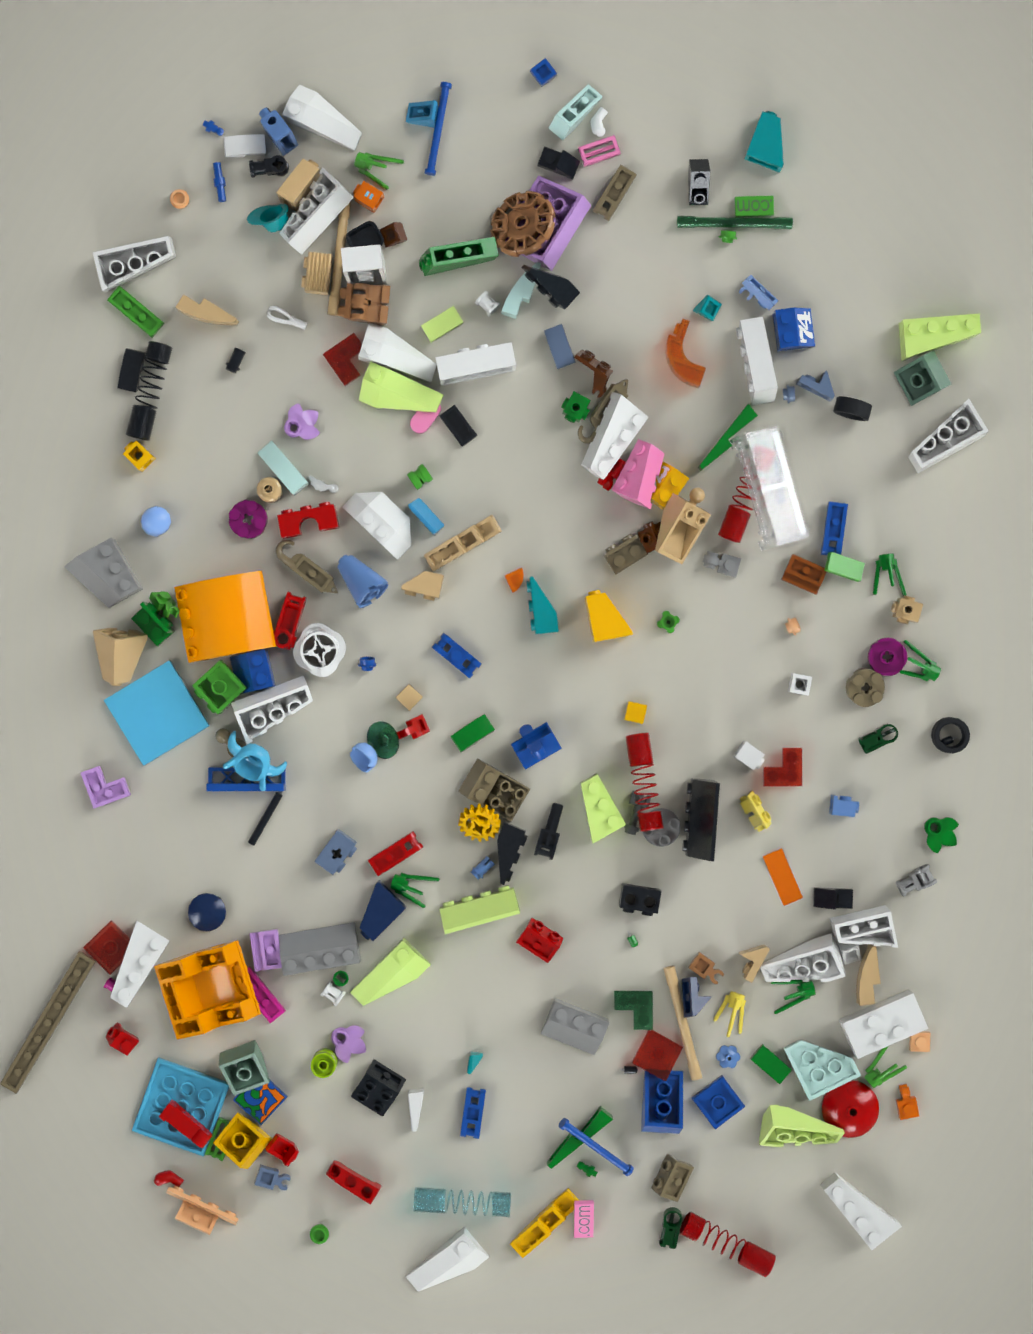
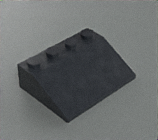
[682,778,720,862]

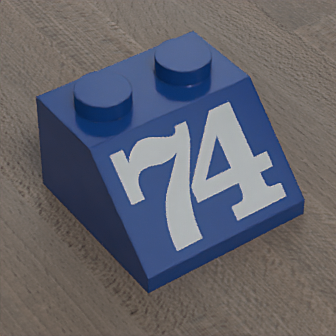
[772,307,815,352]

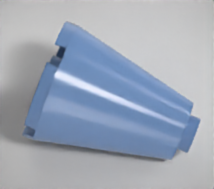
[338,555,388,608]

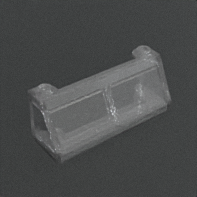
[730,426,810,551]

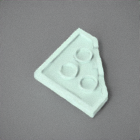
[784,1040,861,1101]

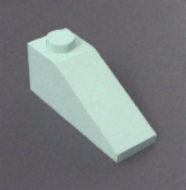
[549,84,603,140]

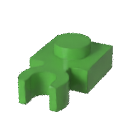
[149,591,179,618]

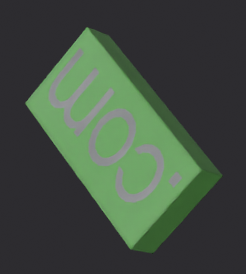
[734,196,774,217]

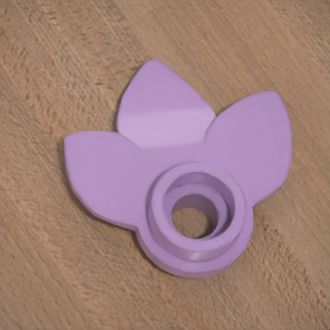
[284,403,320,440]
[331,1025,366,1063]

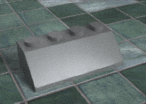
[279,922,361,976]

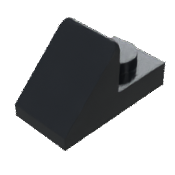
[538,146,580,180]
[813,887,853,910]

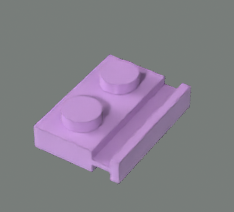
[250,929,282,972]

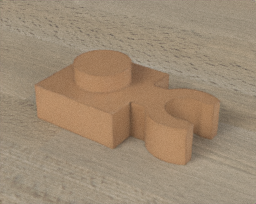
[688,952,724,984]

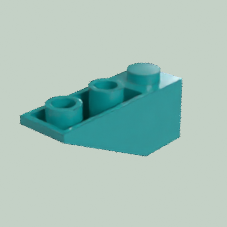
[526,576,559,634]

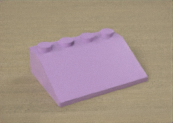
[505,175,591,271]

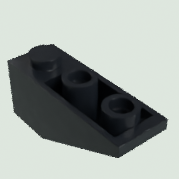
[521,265,580,310]
[497,822,528,885]

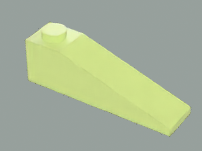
[350,938,431,1006]
[759,1105,844,1147]

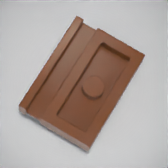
[781,554,827,595]

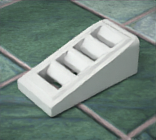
[408,1088,424,1132]

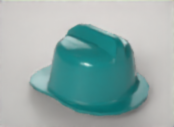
[247,204,289,233]

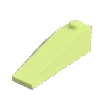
[359,362,444,413]

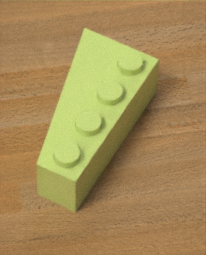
[898,313,981,361]

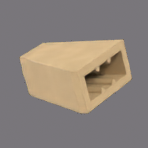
[276,159,320,212]

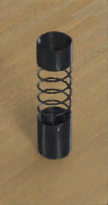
[125,341,173,441]

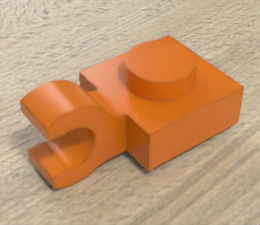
[896,1084,919,1120]

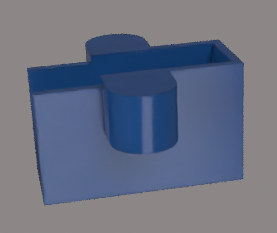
[511,722,562,770]

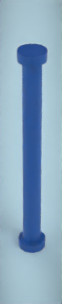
[424,82,452,176]
[559,1118,634,1176]

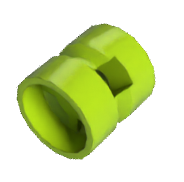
[311,1048,338,1078]

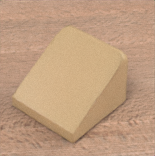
[395,684,423,711]

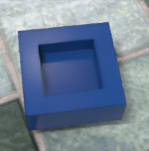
[530,58,557,87]

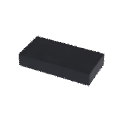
[439,405,478,447]

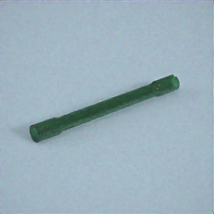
[677,216,793,229]

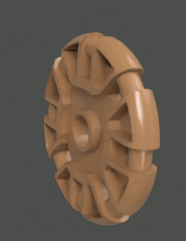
[490,191,556,257]

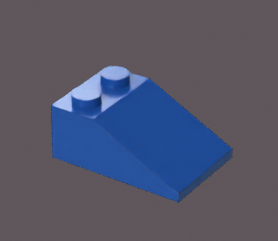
[641,1069,683,1134]

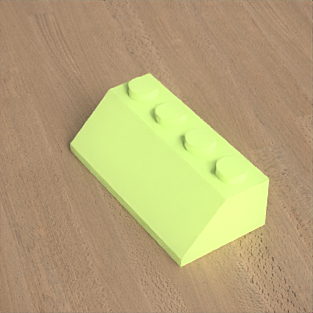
[439,885,520,934]

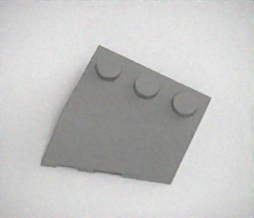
[64,538,143,608]

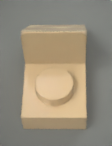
[739,945,770,983]

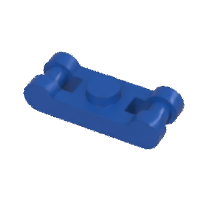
[432,633,482,678]
[460,1087,486,1139]

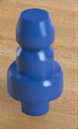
[203,120,224,136]

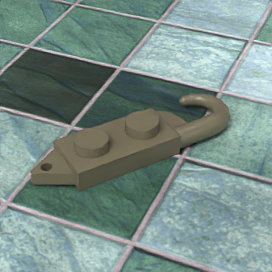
[578,379,629,444]
[276,540,338,594]

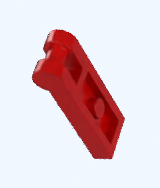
[368,831,423,876]

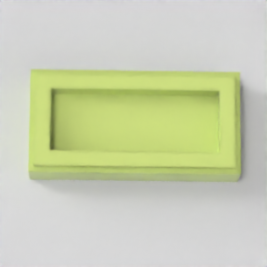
[421,306,464,343]

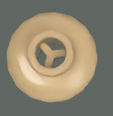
[257,477,283,503]

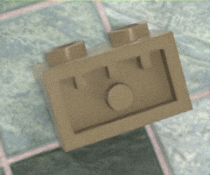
[603,534,648,575]
[651,1154,694,1202]

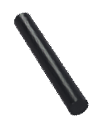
[248,792,283,846]

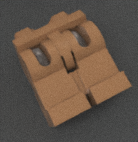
[338,283,390,326]

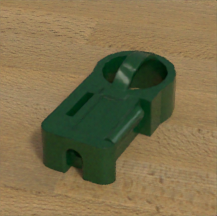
[858,723,898,754]
[659,1207,683,1249]

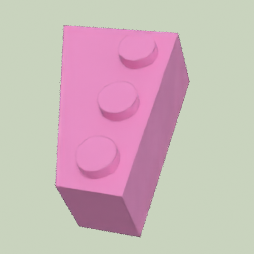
[612,439,665,509]

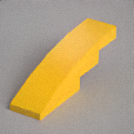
[510,1188,580,1258]

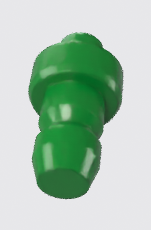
[577,1161,598,1177]

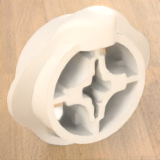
[293,623,346,677]

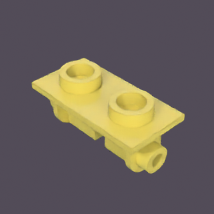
[739,790,772,832]

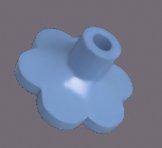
[716,1045,740,1068]

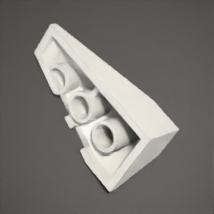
[760,933,846,982]

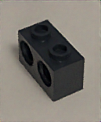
[619,883,661,916]

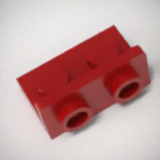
[516,918,563,963]

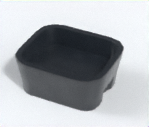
[346,221,384,247]

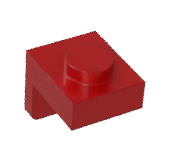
[106,1022,139,1056]
[265,1133,299,1167]

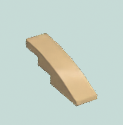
[424,515,502,572]

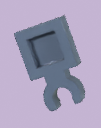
[254,1164,291,1190]

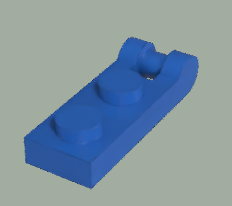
[821,501,848,556]

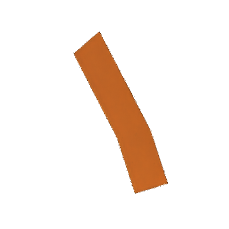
[763,848,803,906]

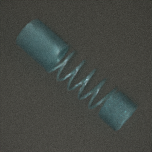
[413,1187,511,1218]

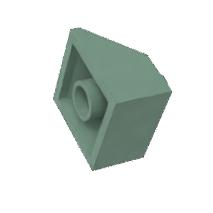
[894,351,951,406]
[218,1040,270,1096]

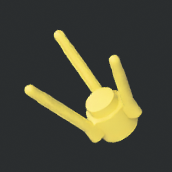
[713,991,746,1037]

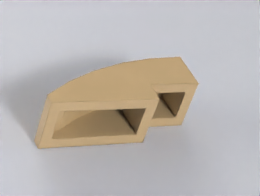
[175,294,239,325]
[856,944,881,1006]

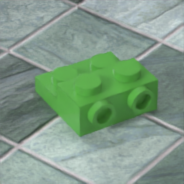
[192,660,247,714]

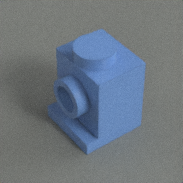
[829,795,859,817]

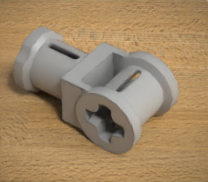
[896,864,937,897]

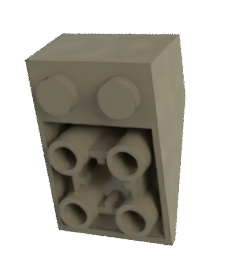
[458,758,530,822]

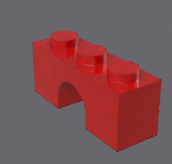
[277,502,340,539]

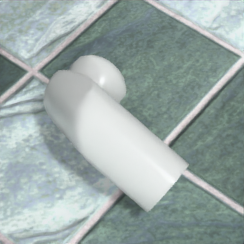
[590,107,608,137]

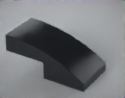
[117,348,146,393]

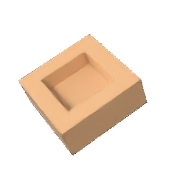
[909,1031,931,1052]

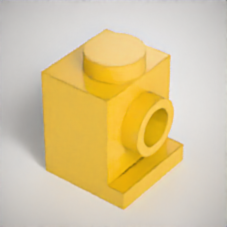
[123,440,156,472]

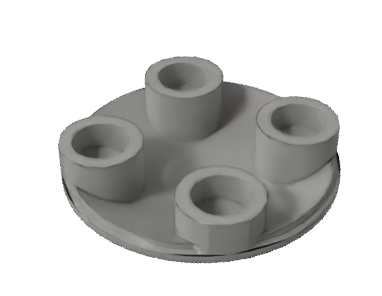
[642,808,680,847]

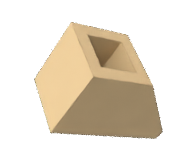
[401,571,444,601]

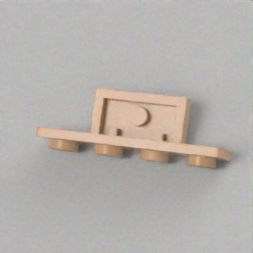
[166,1186,238,1235]

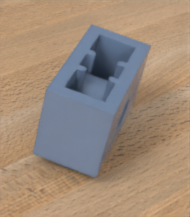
[314,829,357,875]

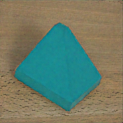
[693,295,722,321]
[467,1051,483,1074]

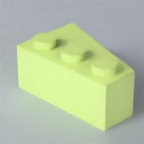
[580,773,626,843]

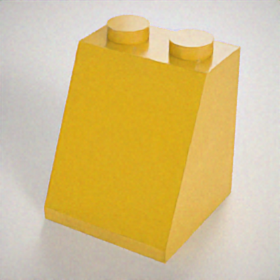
[584,590,633,642]

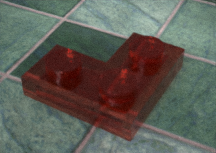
[323,333,362,386]
[763,748,802,786]

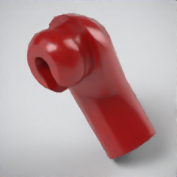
[154,1170,184,1187]

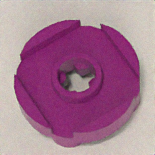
[229,500,268,539]
[868,638,907,676]

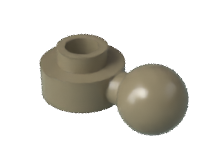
[215,728,246,757]

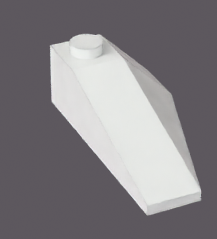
[282,85,362,151]
[358,323,437,383]
[406,1227,489,1292]

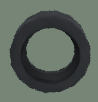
[833,396,872,421]
[931,717,970,754]

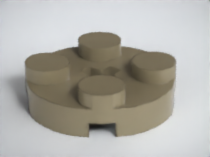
[846,668,885,707]

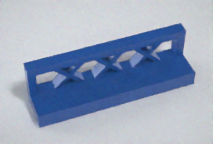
[206,767,286,791]

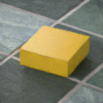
[624,701,647,724]

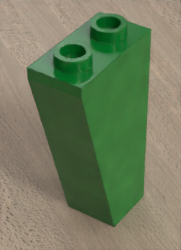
[419,237,499,276]

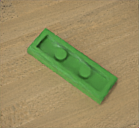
[107,286,164,338]

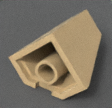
[93,628,148,686]

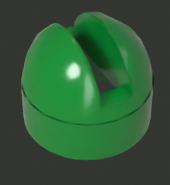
[333,971,349,986]

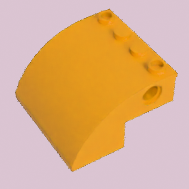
[174,571,276,663]
[154,940,261,1039]

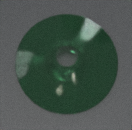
[367,721,399,759]

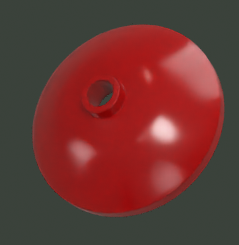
[821,1080,879,1138]

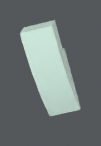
[501,262,541,319]
[258,441,309,496]

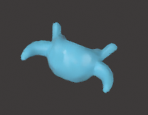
[223,731,287,791]

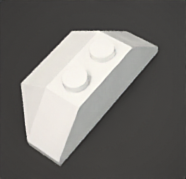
[343,492,411,560]

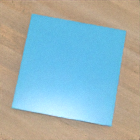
[104,660,210,766]
[132,1057,229,1157]

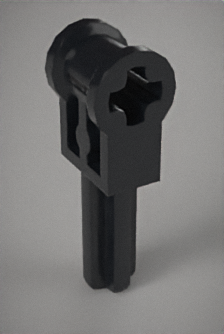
[534,803,563,860]

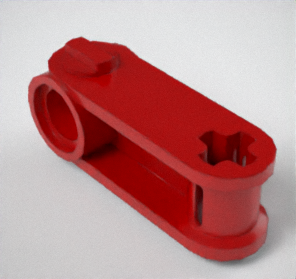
[273,591,307,650]

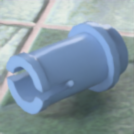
[471,856,495,880]

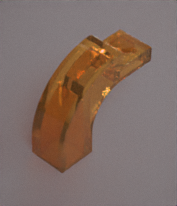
[665,319,706,388]

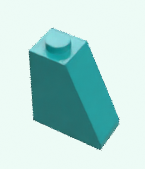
[744,111,784,173]

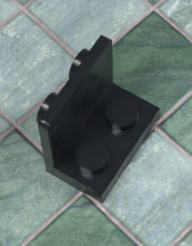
[351,1059,406,1116]

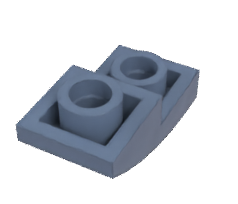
[544,324,576,369]

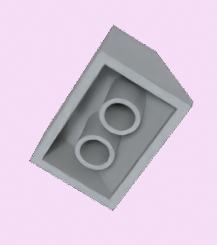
[541,998,609,1055]

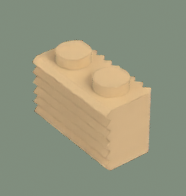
[301,252,333,295]

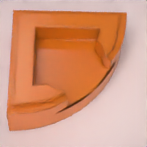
[505,567,524,593]

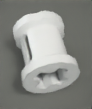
[475,291,500,316]
[320,981,346,1006]

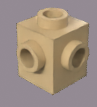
[891,595,923,624]

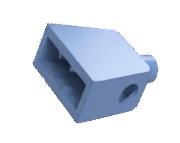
[259,107,298,156]

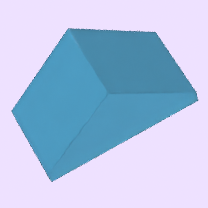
[406,100,438,128]

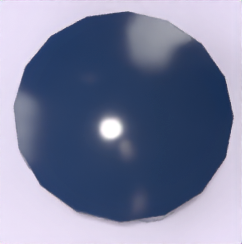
[188,893,226,931]

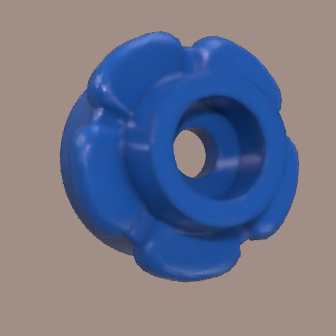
[358,656,376,671]

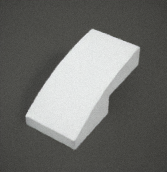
[223,134,266,157]

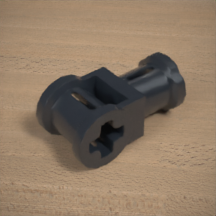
[249,155,289,178]

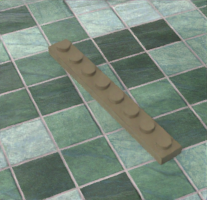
[0,951,97,1094]

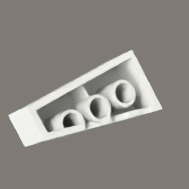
[581,392,649,480]
[110,921,170,1008]
[820,1173,902,1250]

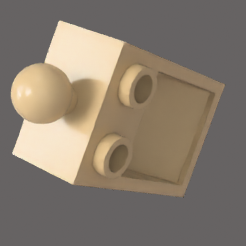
[655,488,711,564]

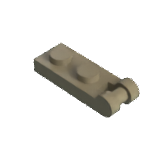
[593,164,637,221]

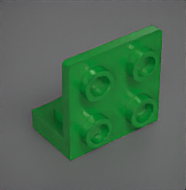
[131,602,175,646]

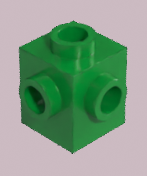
[561,391,591,423]

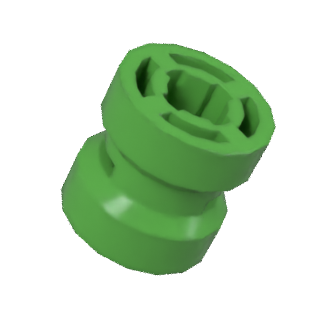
[407,464,433,490]

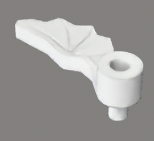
[309,475,339,493]

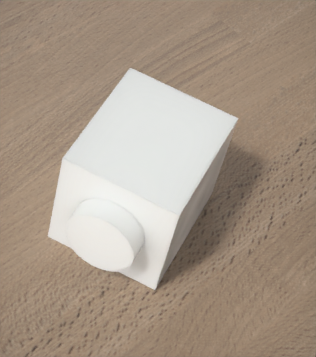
[733,741,765,770]

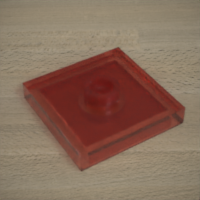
[83,920,130,975]
[631,1028,683,1081]

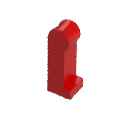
[159,1099,212,1148]
[326,1160,382,1205]

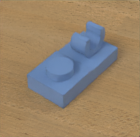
[739,275,778,310]

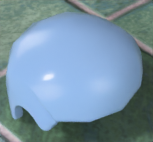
[141,506,171,537]
[350,742,378,773]

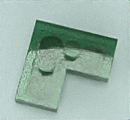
[614,991,653,1030]

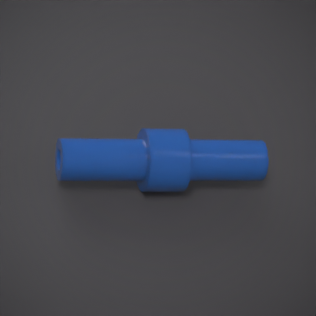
[213,162,226,202]

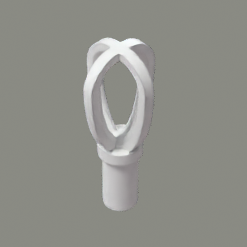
[267,306,308,330]

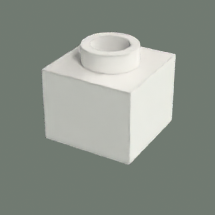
[788,673,812,696]

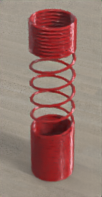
[718,445,775,543]
[625,733,664,831]
[680,1212,776,1277]

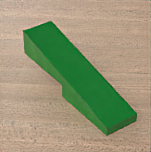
[698,404,758,471]
[547,1106,613,1169]

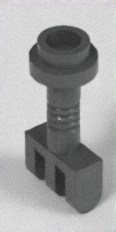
[624,791,651,835]

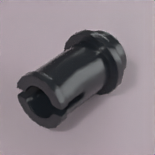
[225,348,246,374]

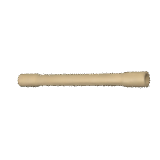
[327,201,351,316]
[663,966,702,1080]

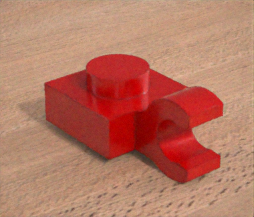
[597,458,626,491]
[396,714,430,739]

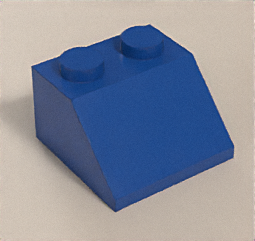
[230,649,276,694]

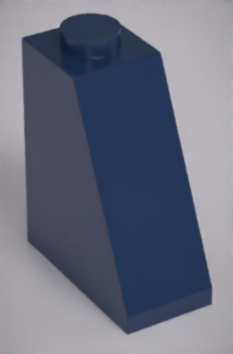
[360,880,407,941]

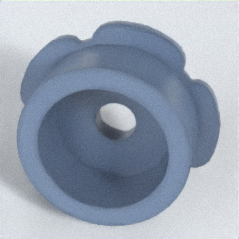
[783,384,795,403]

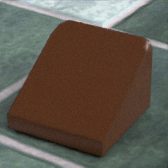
[379,222,407,248]

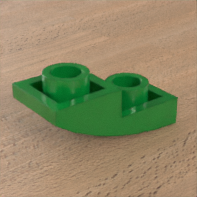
[451,714,495,752]

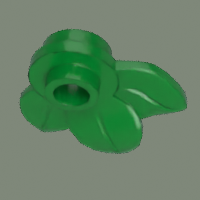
[924,817,959,853]

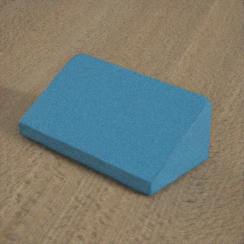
[408,498,444,535]

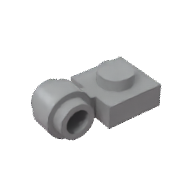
[703,551,741,577]

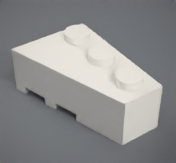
[830,905,898,948]

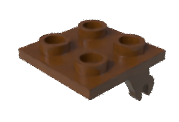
[574,350,613,398]

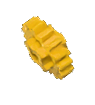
[458,804,501,842]

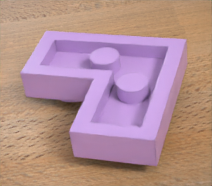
[81,766,131,809]

